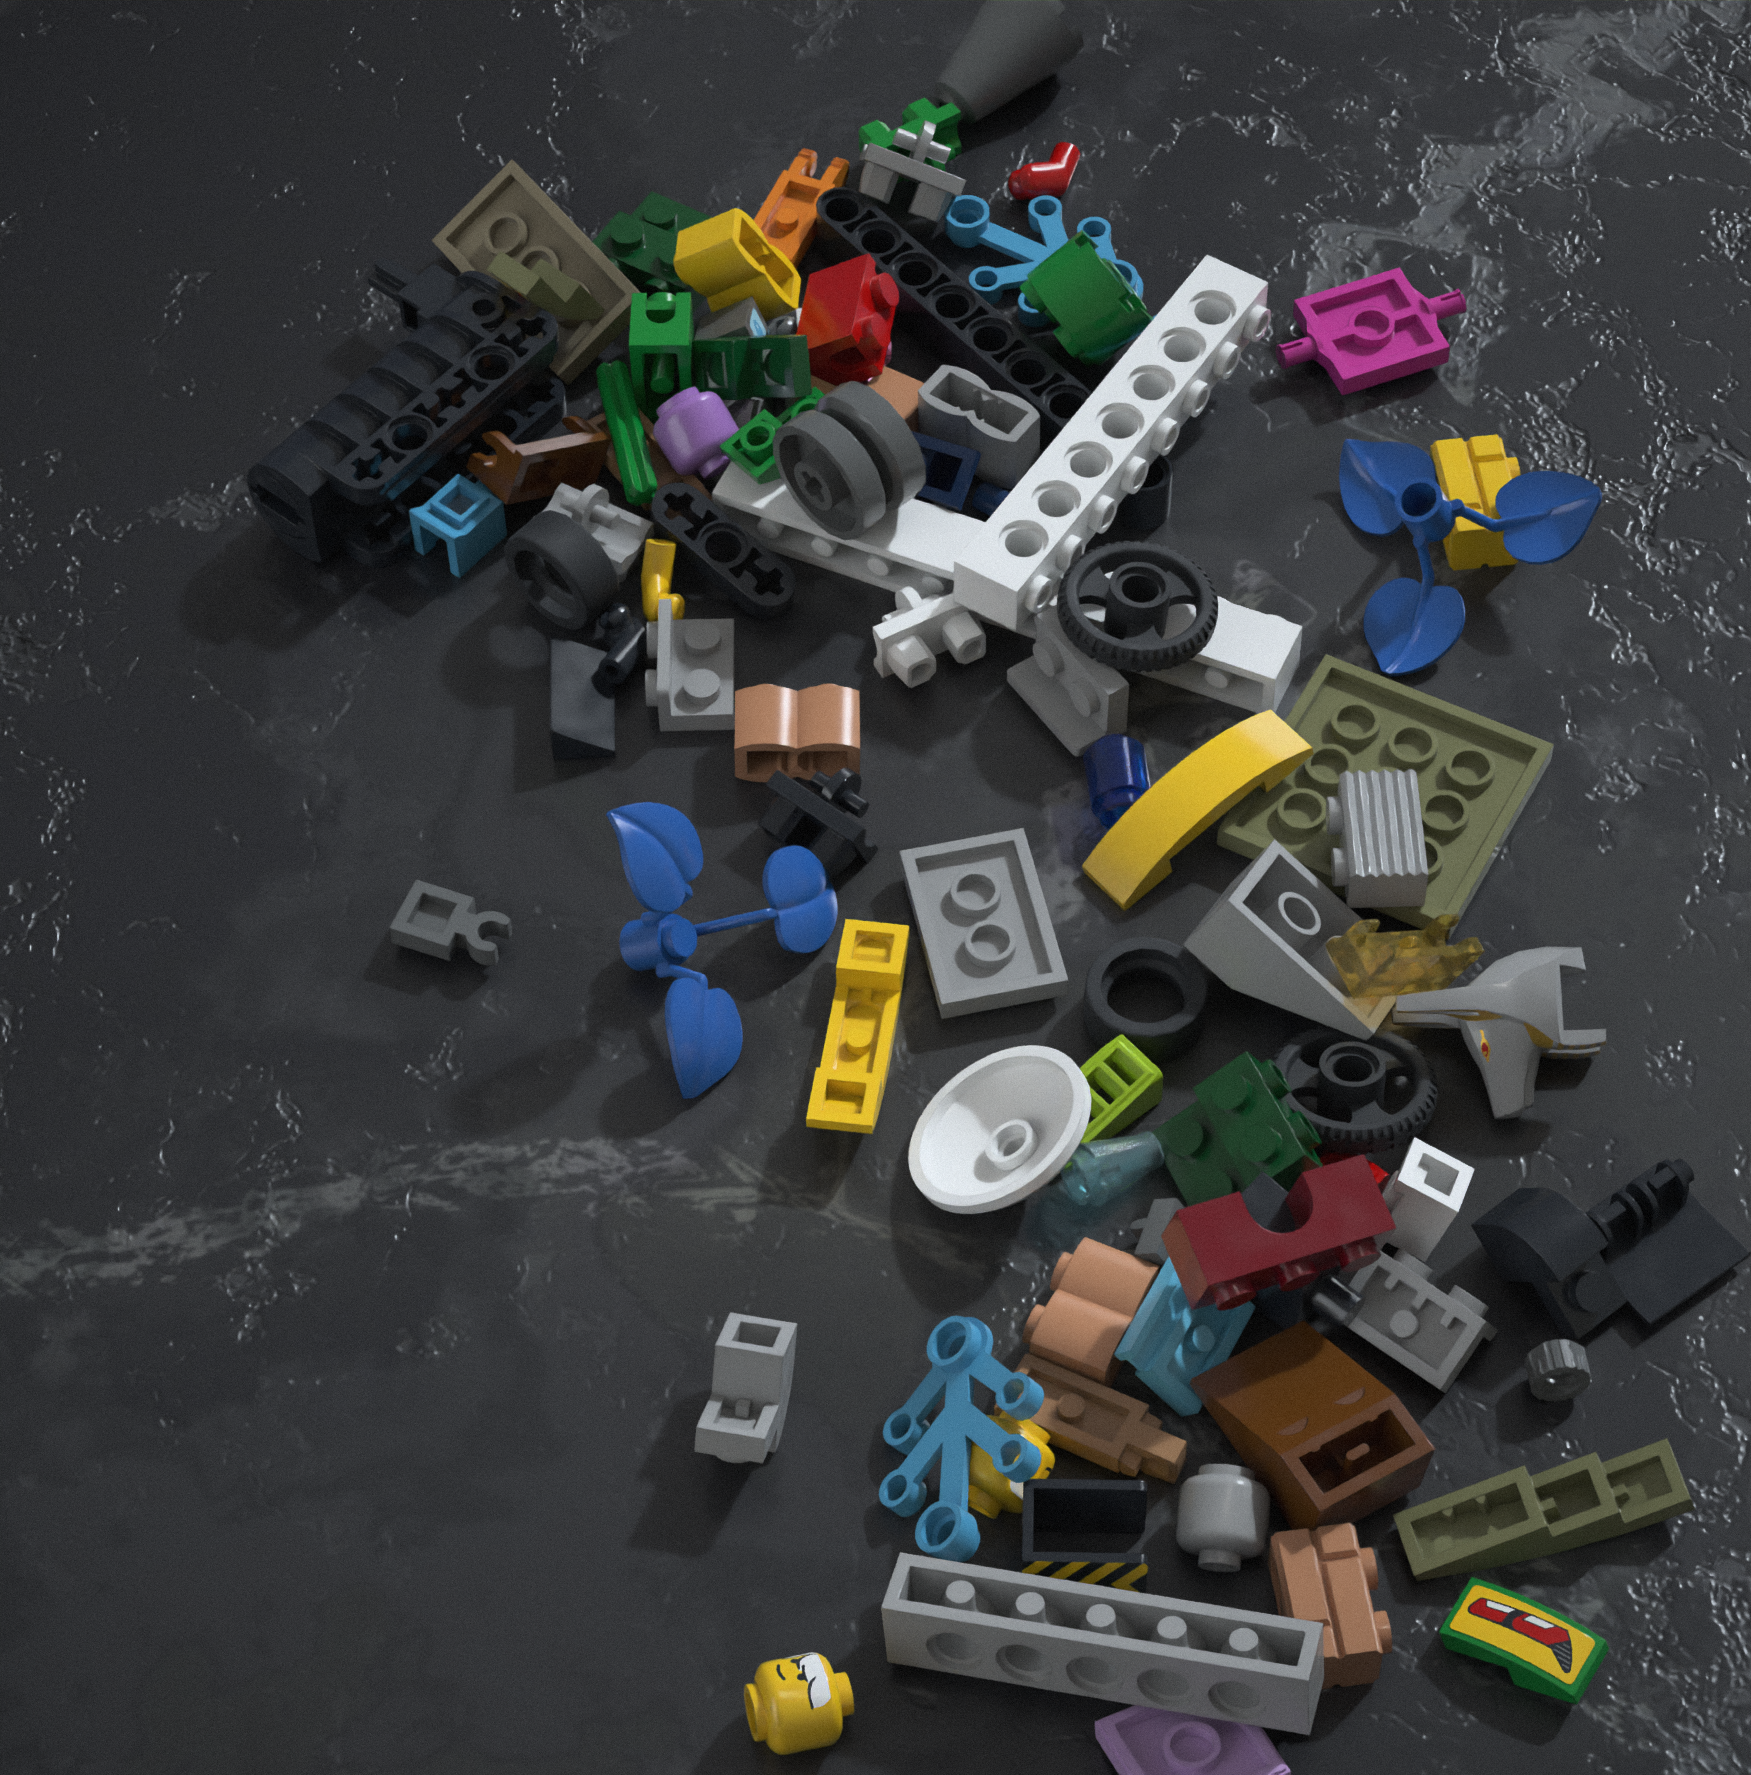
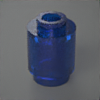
[1083,734,1151,830]

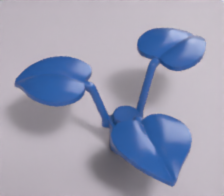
[1339,439,1602,676]
[606,802,838,1099]

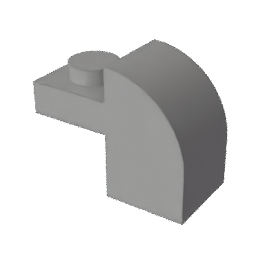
[694,1312,797,1463]

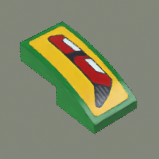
[1439,1577,1609,1705]

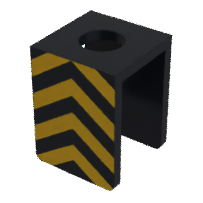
[1022,1479,1148,1593]

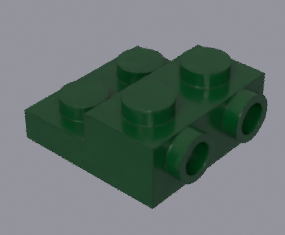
[592,191,713,314]
[1149,1051,1323,1206]

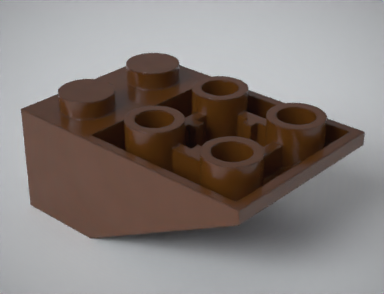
[1189,1320,1435,1531]

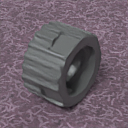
[1525,1339,1592,1402]

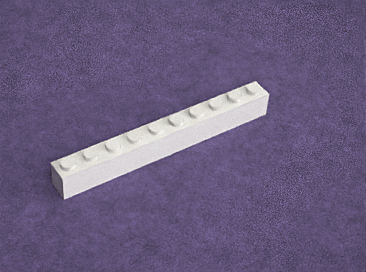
[712,461,1302,713]

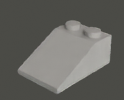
[1183,839,1417,1040]

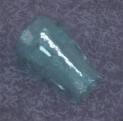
[1061,1130,1164,1206]

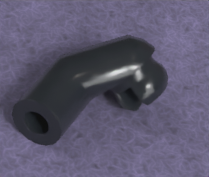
[599,603,647,684]

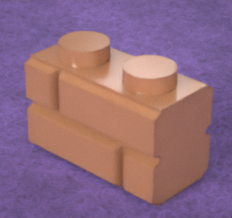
[1268,1523,1392,1690]

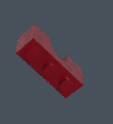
[1161,1154,1396,1311]

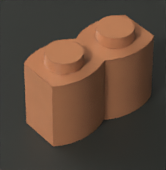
[734,684,860,782]
[1022,1237,1160,1388]

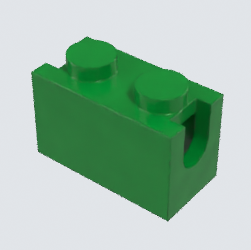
[629,292,696,425]

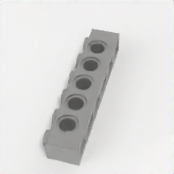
[881,1552,1324,1735]

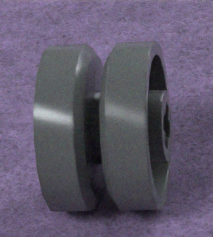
[773,381,926,540]

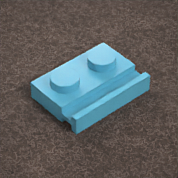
[1113,1256,1256,1417]

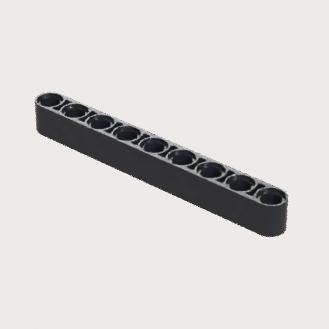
[816,187,1173,530]

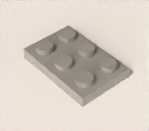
[900,828,1068,1019]

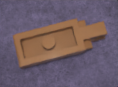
[994,1353,1187,1484]

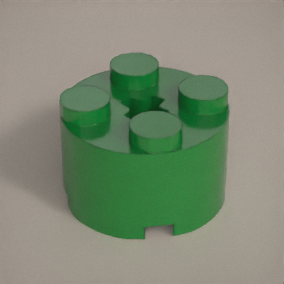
[1019,230,1154,369]

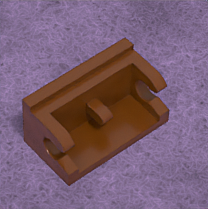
[466,416,612,505]

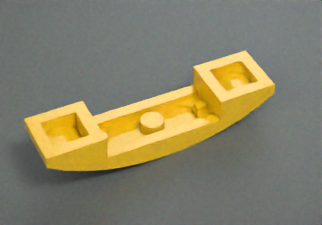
[1082,709,1314,911]
[806,919,909,1134]

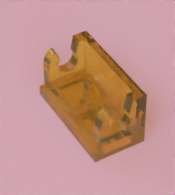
[1325,914,1485,999]

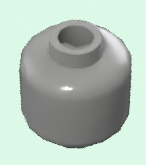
[1176,1464,1271,1572]

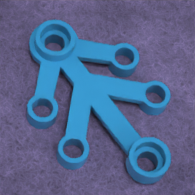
[944,195,1143,327]
[879,1316,1044,1563]

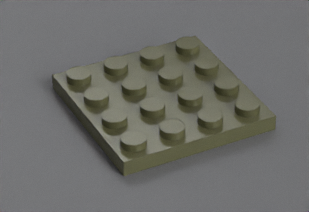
[1217,654,1554,940]

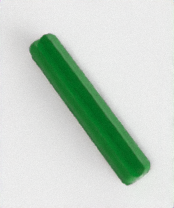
[596,360,658,506]

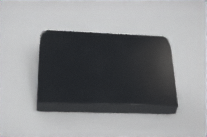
[550,637,615,760]

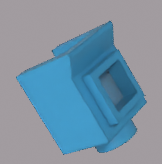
[409,474,507,578]

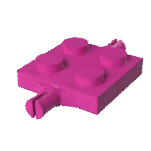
[1276,267,1466,396]

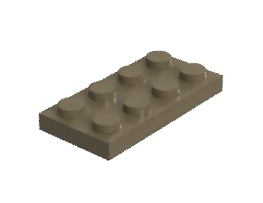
[432,160,641,385]

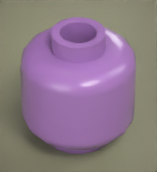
[653,387,739,480]

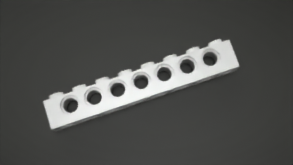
[954,255,1271,631]

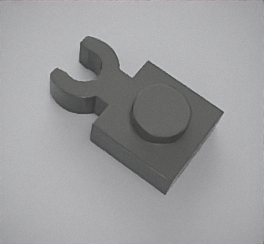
[389,880,512,966]

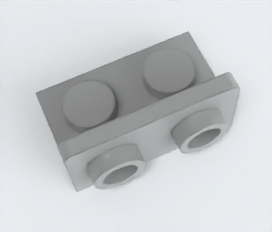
[645,599,735,731]
[1007,604,1129,757]
[1347,1248,1498,1393]

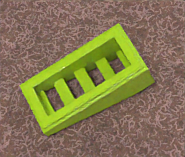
[1061,1034,1163,1173]

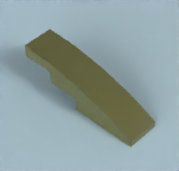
[1393,1438,1696,1581]

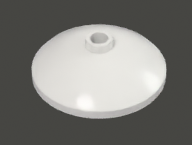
[908,1045,1091,1214]

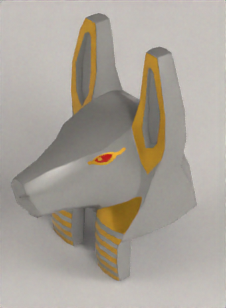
[1391,946,1606,1120]

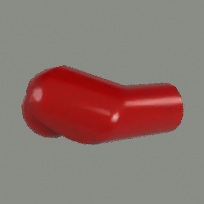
[1008,142,1080,201]

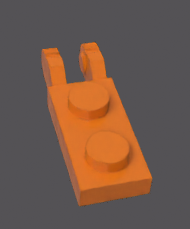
[754,148,850,269]

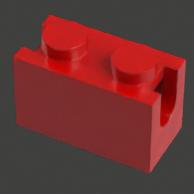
[796,253,899,386]

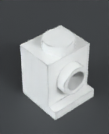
[1382,1138,1475,1262]

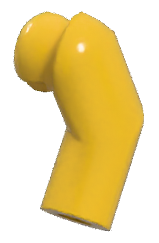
[641,539,685,622]

